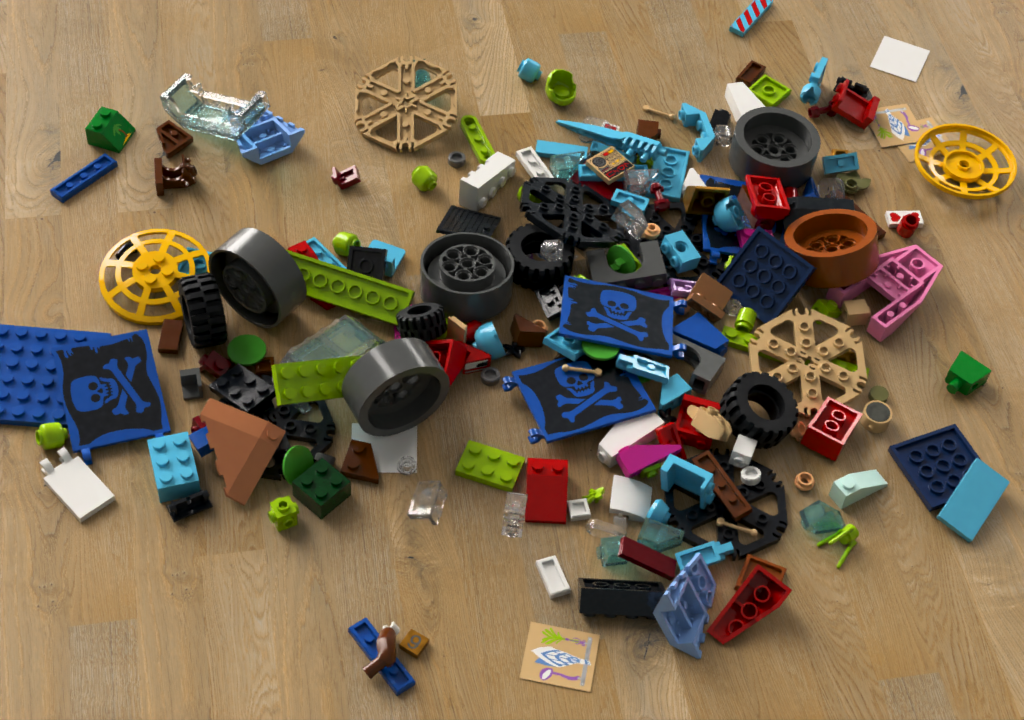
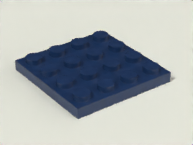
[717,226,817,323]
[888,424,982,512]

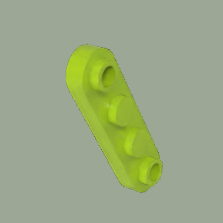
[460,115,495,165]

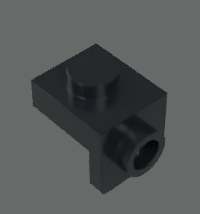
[710,109,731,135]

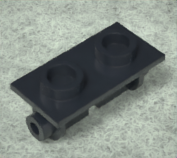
[833,76,869,99]
[166,489,213,522]

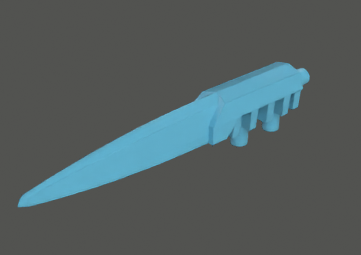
[556,120,668,163]

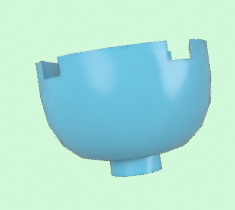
[712,195,745,233]
[472,321,506,360]

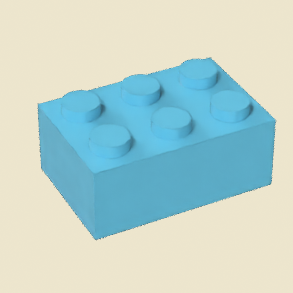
[147,431,200,503]

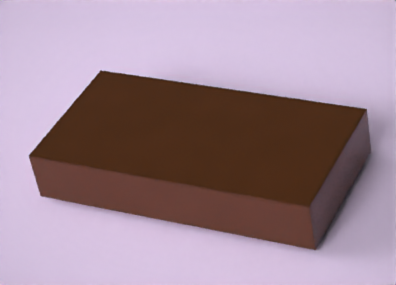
[736,60,766,88]
[158,319,184,354]

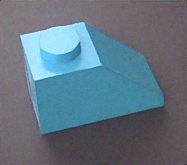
[658,373,692,417]

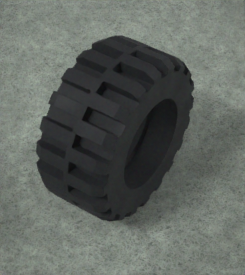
[505,223,575,291]
[178,272,228,349]
[720,372,799,449]

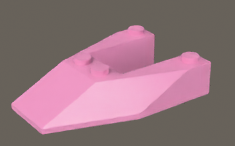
[826,245,943,342]

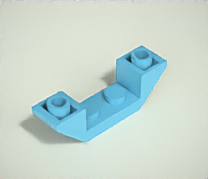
[678,103,715,162]

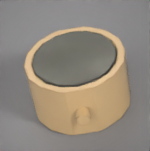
[860,400,893,433]

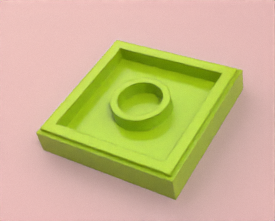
[749,74,792,107]

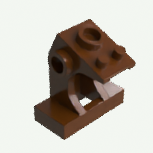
[154,154,197,196]

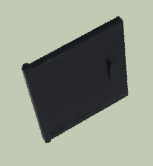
[436,205,501,237]

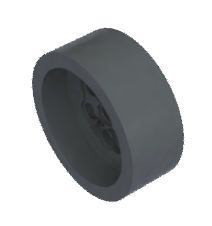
[728,107,821,189]
[208,228,307,328]
[420,232,514,322]
[342,338,450,436]

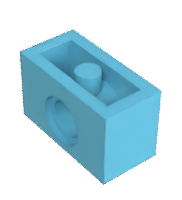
[660,230,701,274]

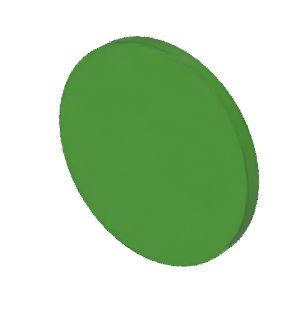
[607,245,636,274]
[227,334,266,366]
[581,341,620,361]
[282,445,314,485]

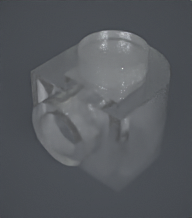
[714,125,733,147]
[540,239,563,262]

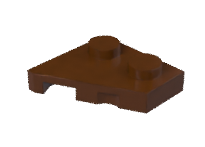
[156,120,193,159]
[340,439,379,484]

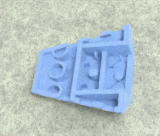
[227,105,305,165]
[653,553,717,659]

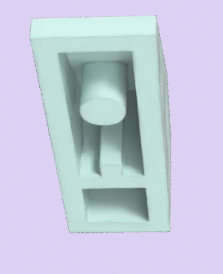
[829,469,888,509]

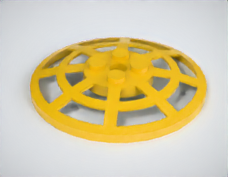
[914,123,1017,199]
[99,229,210,325]

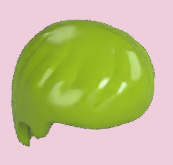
[545,69,576,106]

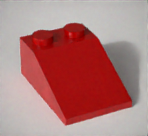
[426,339,468,388]
[800,396,863,462]
[525,458,568,524]

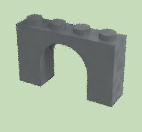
[586,240,667,290]
[638,334,726,396]

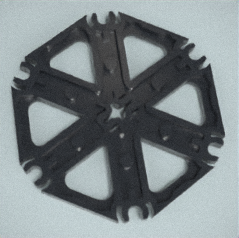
[519,177,624,248]
[621,202,730,287]
[219,375,336,481]
[664,448,788,561]

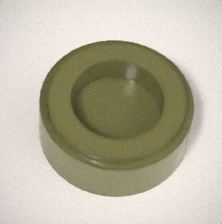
[868,386,889,403]

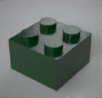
[292,458,351,520]

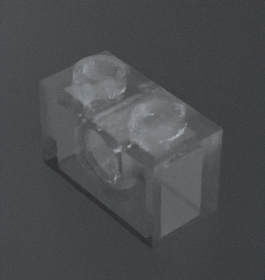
[501,491,528,538]

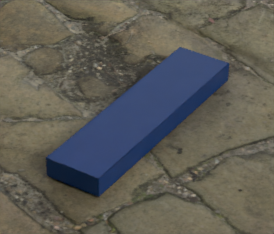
[50,153,118,203]
[348,618,415,696]

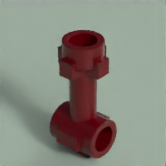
[808,100,836,118]
[650,182,670,212]

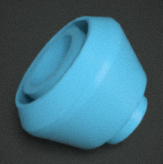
[645,499,671,526]

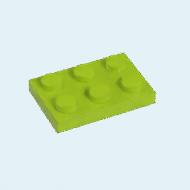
[455,440,525,493]

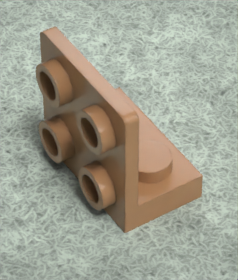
[686,273,733,323]

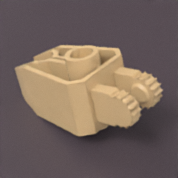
[687,405,732,442]

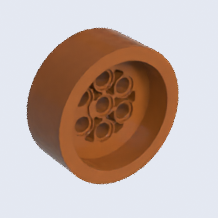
[784,209,880,288]

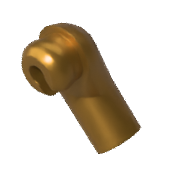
[836,350,857,365]

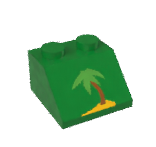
[85,106,136,153]

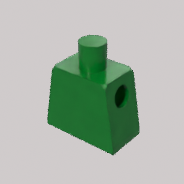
[945,351,992,395]

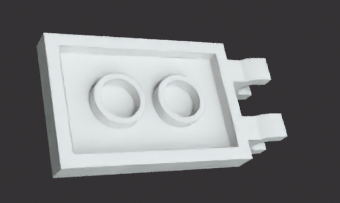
[39,447,115,523]

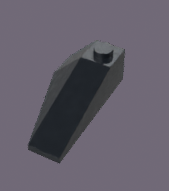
[783,196,855,231]

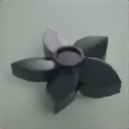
[503,341,526,359]
[658,407,677,424]

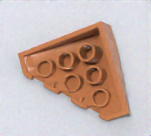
[199,398,286,506]

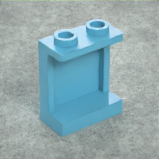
[660,453,715,509]

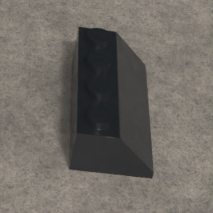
[578,578,666,620]

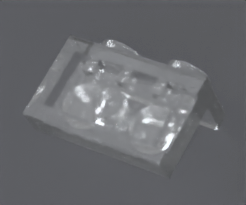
[407,480,448,525]

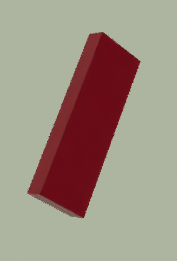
[618,536,677,581]

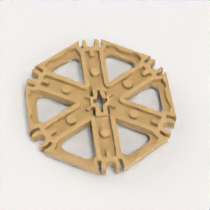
[354,56,458,153]
[748,308,867,418]

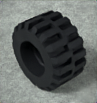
[396,302,448,342]

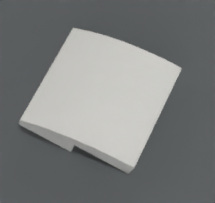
[609,475,652,523]

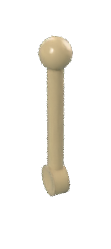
[643,105,676,120]
[562,364,602,377]
[716,517,758,537]

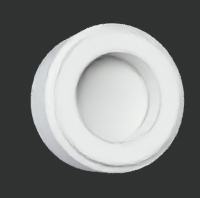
[741,466,761,486]

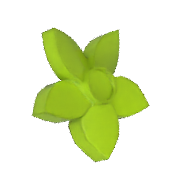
[582,487,605,504]

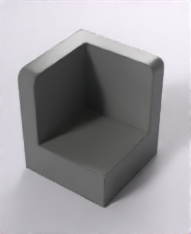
[179,368,203,400]

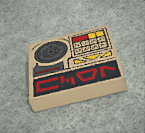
[585,146,635,185]

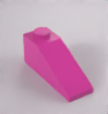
[616,445,682,478]

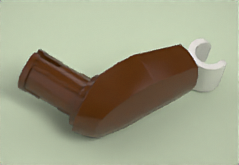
[363,621,400,679]

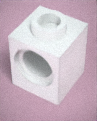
[728,434,758,468]

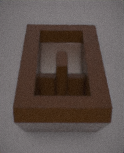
[510,314,547,347]

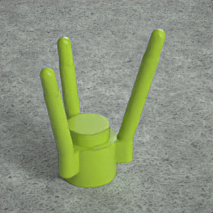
[817,524,859,569]

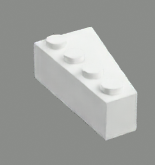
[459,151,516,212]

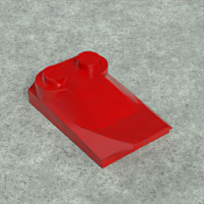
[745,175,790,221]

